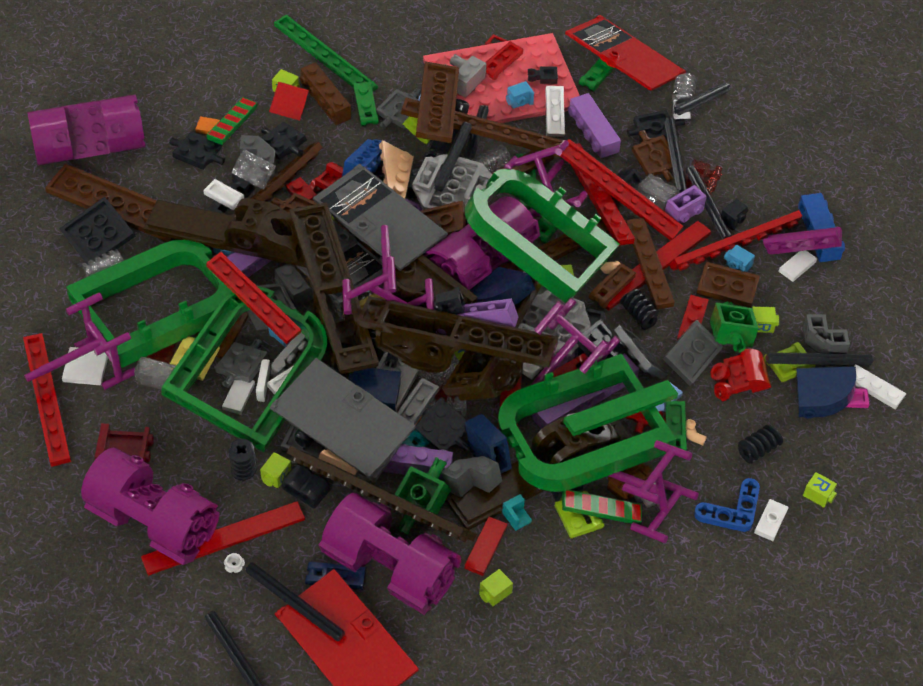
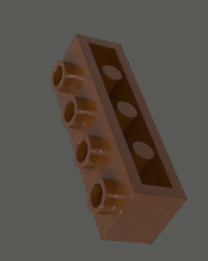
[299,62,351,125]

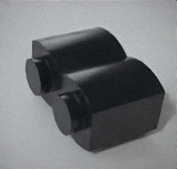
[281,464,329,508]

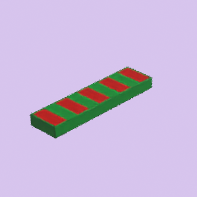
[207,97,258,145]
[562,490,642,525]

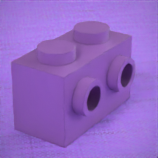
[665,185,706,223]

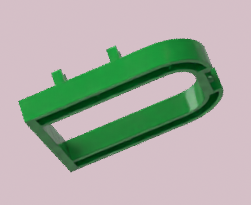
[465,169,620,303]
[66,240,232,368]
[162,286,327,452]
[498,354,676,492]

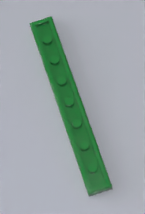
[274,14,378,92]

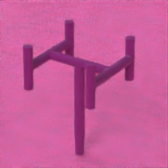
[504,140,587,218]
[342,225,435,315]
[24,293,138,390]
[531,298,621,385]
[609,440,699,543]

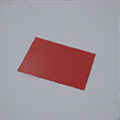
[269,82,309,121]

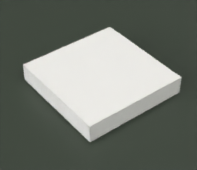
[62,347,108,385]

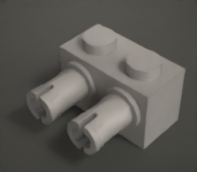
[444,54,486,98]

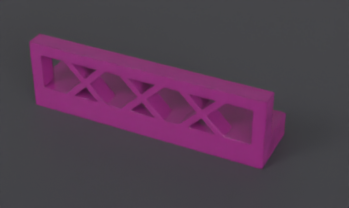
[763,227,842,254]

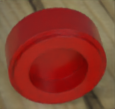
[710,363,731,382]

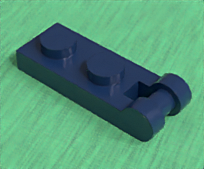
[305,562,366,590]

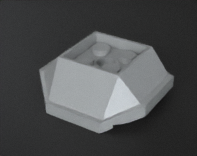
[413,154,492,219]
[518,290,591,357]

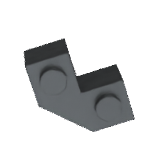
[239,135,276,177]
[803,314,850,354]
[442,456,502,498]

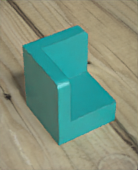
[502,494,532,531]

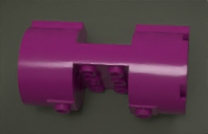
[27,94,146,165]
[424,196,540,290]
[81,447,220,565]
[318,493,461,616]

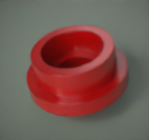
[714,382,732,401]

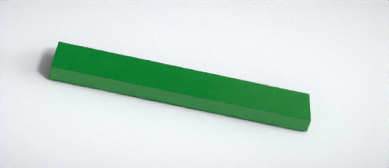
[563,380,678,436]

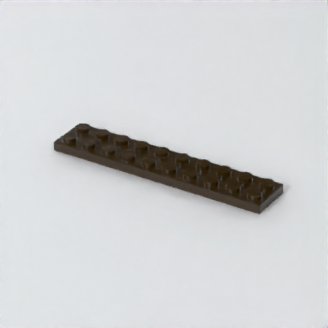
[287,446,477,542]

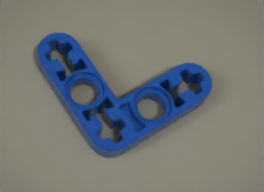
[694,478,760,532]

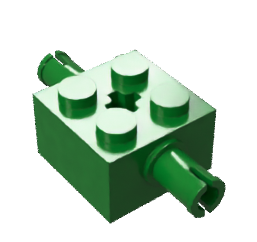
[710,301,759,352]
[395,457,451,535]

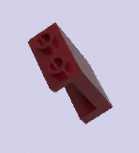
[95,423,154,463]

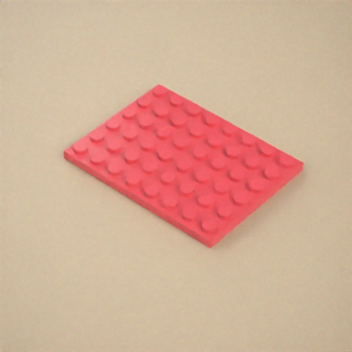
[423,33,580,123]

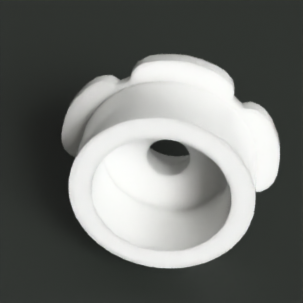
[224,553,245,573]

